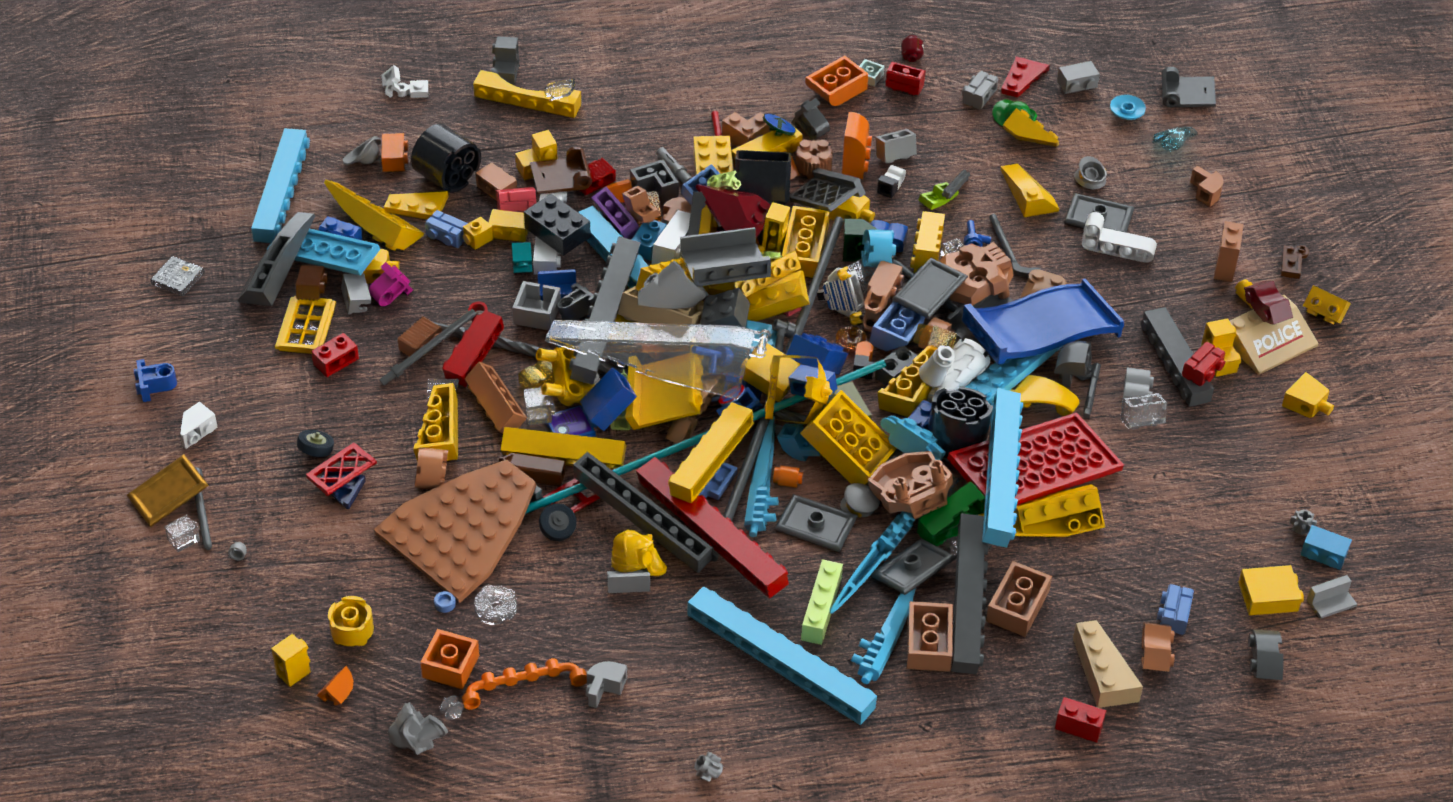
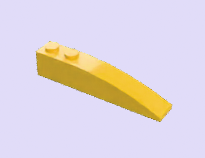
[324,179,424,251]

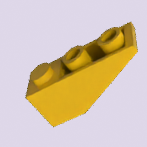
[1003,108,1059,147]

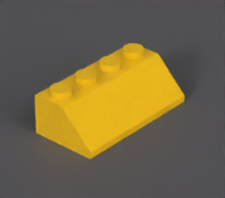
[746,270,810,322]

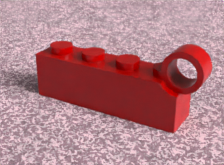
[443,301,504,387]

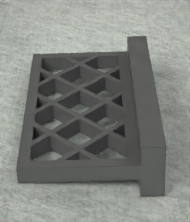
[789,168,866,212]

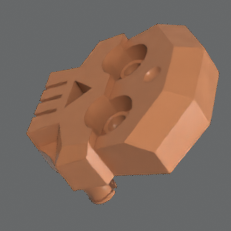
[939,242,1014,306]
[868,451,953,519]

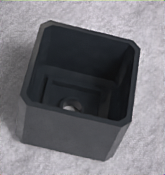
[734,150,792,205]

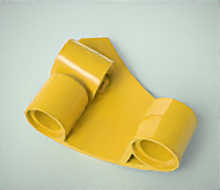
[1010,375,1079,416]

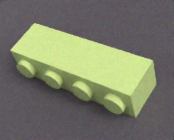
[801,559,843,645]

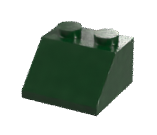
[843,219,878,262]

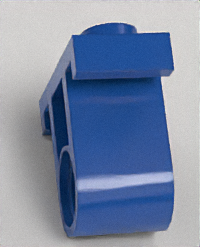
[134,359,177,402]

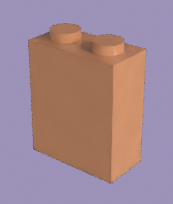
[1214,221,1244,282]

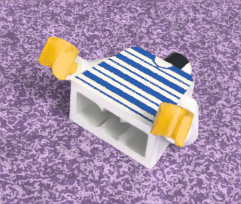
[817,266,865,325]

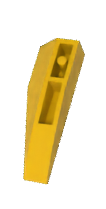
[978,484,1105,537]

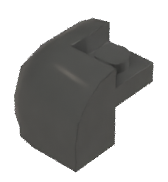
[1054,341,1092,388]

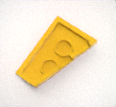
[384,191,448,220]

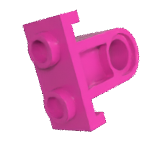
[369,262,413,306]

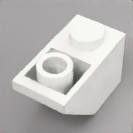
[180,402,218,449]

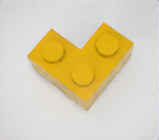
[515,130,557,180]
[1201,318,1241,377]

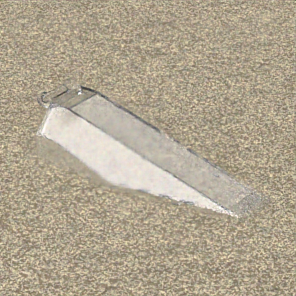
[545,320,771,400]

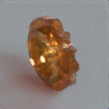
[836,326,867,351]

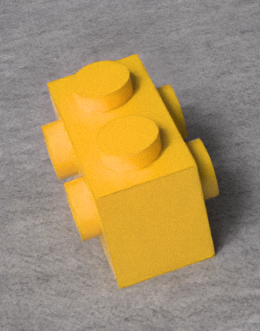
[1303,285,1351,325]

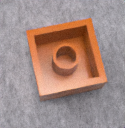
[420,629,479,689]

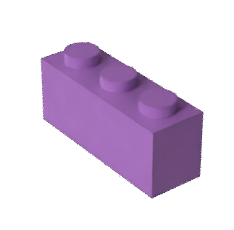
[592,187,640,240]

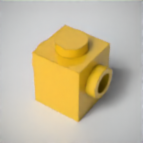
[463,217,493,250]

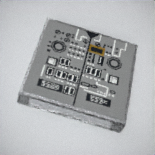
[150,256,205,296]

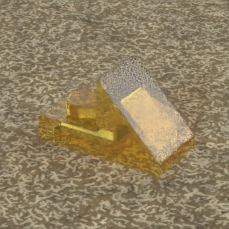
[913,323,957,349]

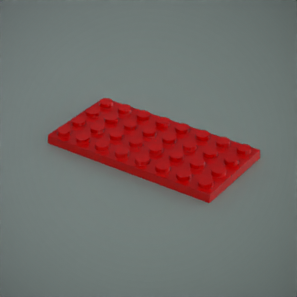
[947,412,1124,505]

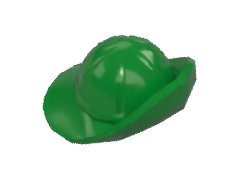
[992,100,1037,127]

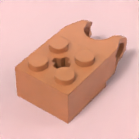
[862,261,904,332]

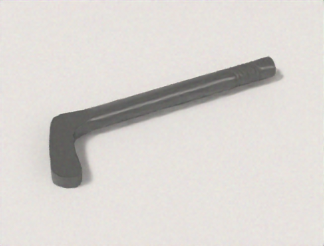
[989,214,1041,277]

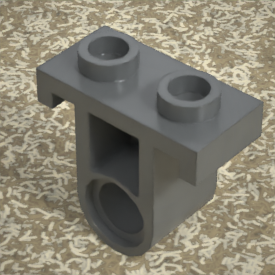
[791,98,830,140]
[557,283,594,323]

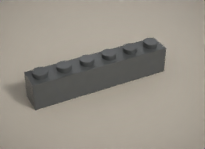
[1141,307,1214,407]

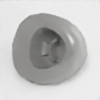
[343,136,382,165]

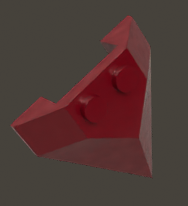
[695,184,771,238]

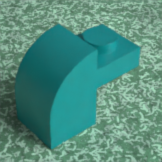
[512,242,532,273]

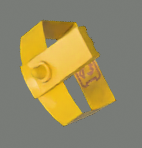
[765,355,833,425]

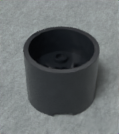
[411,123,481,193]
[927,387,993,459]

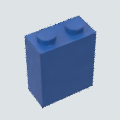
[580,367,637,431]

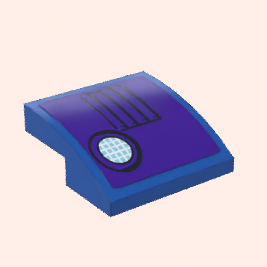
[544,405,596,437]

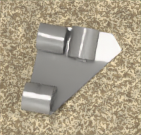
[638,261,708,309]

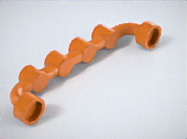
[462,658,587,710]

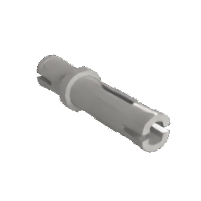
[656,147,692,184]

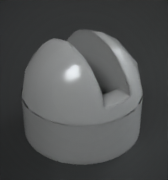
[228,542,247,561]

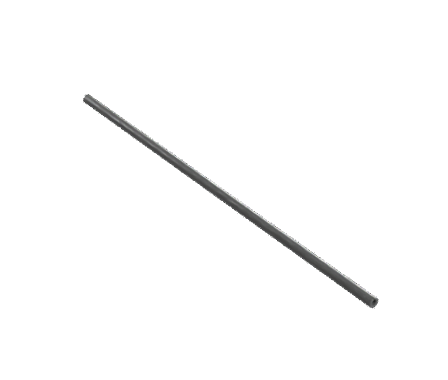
[711,217,844,561]

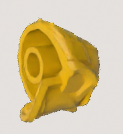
[611,529,667,576]

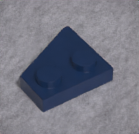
[320,466,366,509]

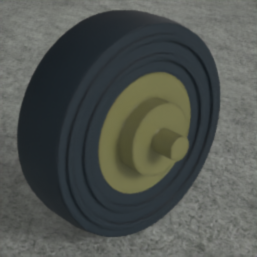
[297,430,334,457]

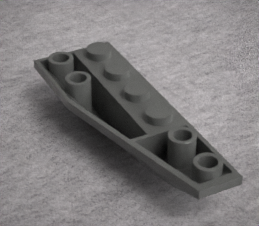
[238,212,315,306]

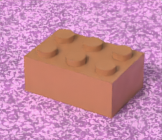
[986,561,1052,637]
[907,601,953,672]

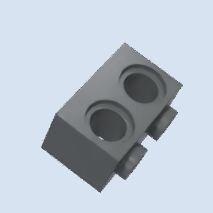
[875,346,917,386]

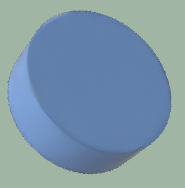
[434,591,456,613]

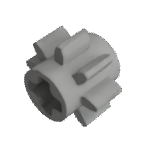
[1290,509,1317,535]
[695,752,723,782]

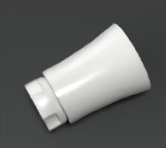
[919,345,955,386]

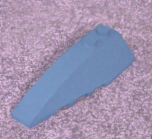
[869,266,925,351]

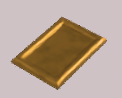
[127,454,209,527]

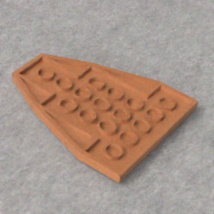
[374,460,536,603]

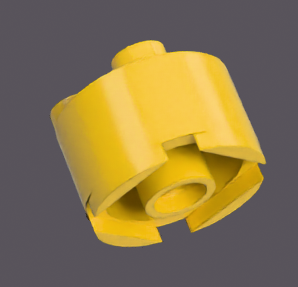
[328,596,374,646]

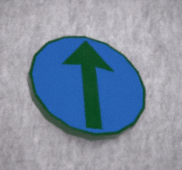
[763,114,796,136]

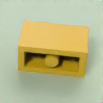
[488,209,528,242]
[271,634,311,687]

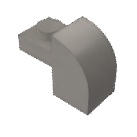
[585,661,627,708]

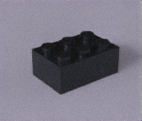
[524,194,591,256]

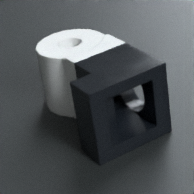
[877,165,906,199]

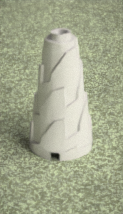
[927,338,990,403]

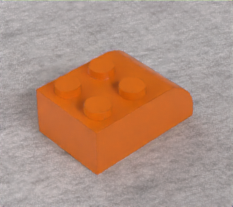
[805,56,868,106]
[842,112,872,179]

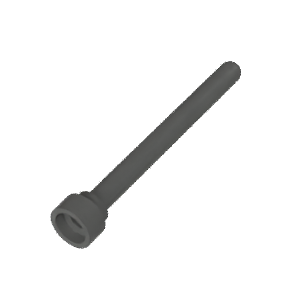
[194,467,212,550]

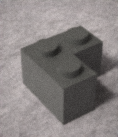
[491,36,519,86]
[630,159,679,203]

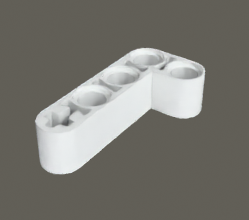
[1082,212,1157,263]

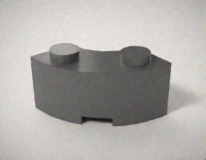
[1248,629,1283,680]

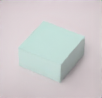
[859,59,884,87]

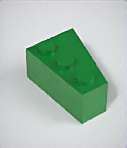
[917,481,985,546]

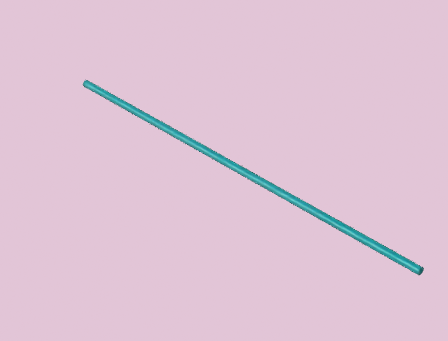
[525,360,886,514]

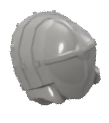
[388,702,448,755]

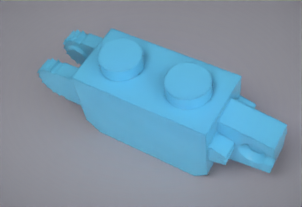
[880,415,946,461]

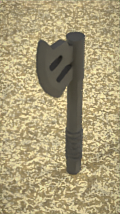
[1075,363,1101,418]

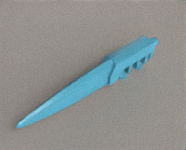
[744,416,779,537]
[830,512,915,614]
[851,588,916,684]

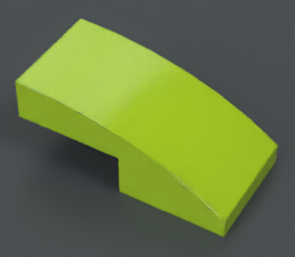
[918,182,959,210]

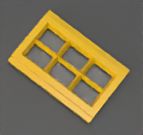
[275,296,337,354]

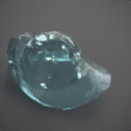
[1152,127,1198,152]

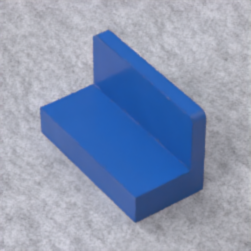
[537,269,576,301]

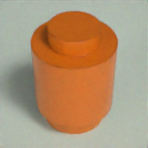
[773,465,803,488]

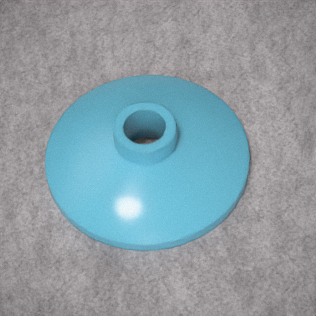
[1110,95,1146,120]

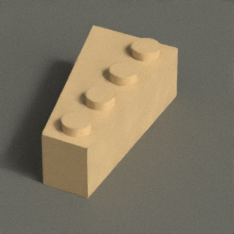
[1073,620,1143,708]

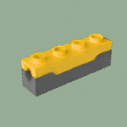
[688,192,719,236]

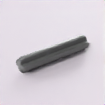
[942,170,970,199]

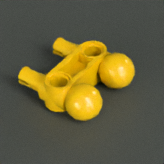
[536,345,595,406]

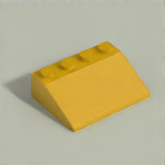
[800,390,897,485]

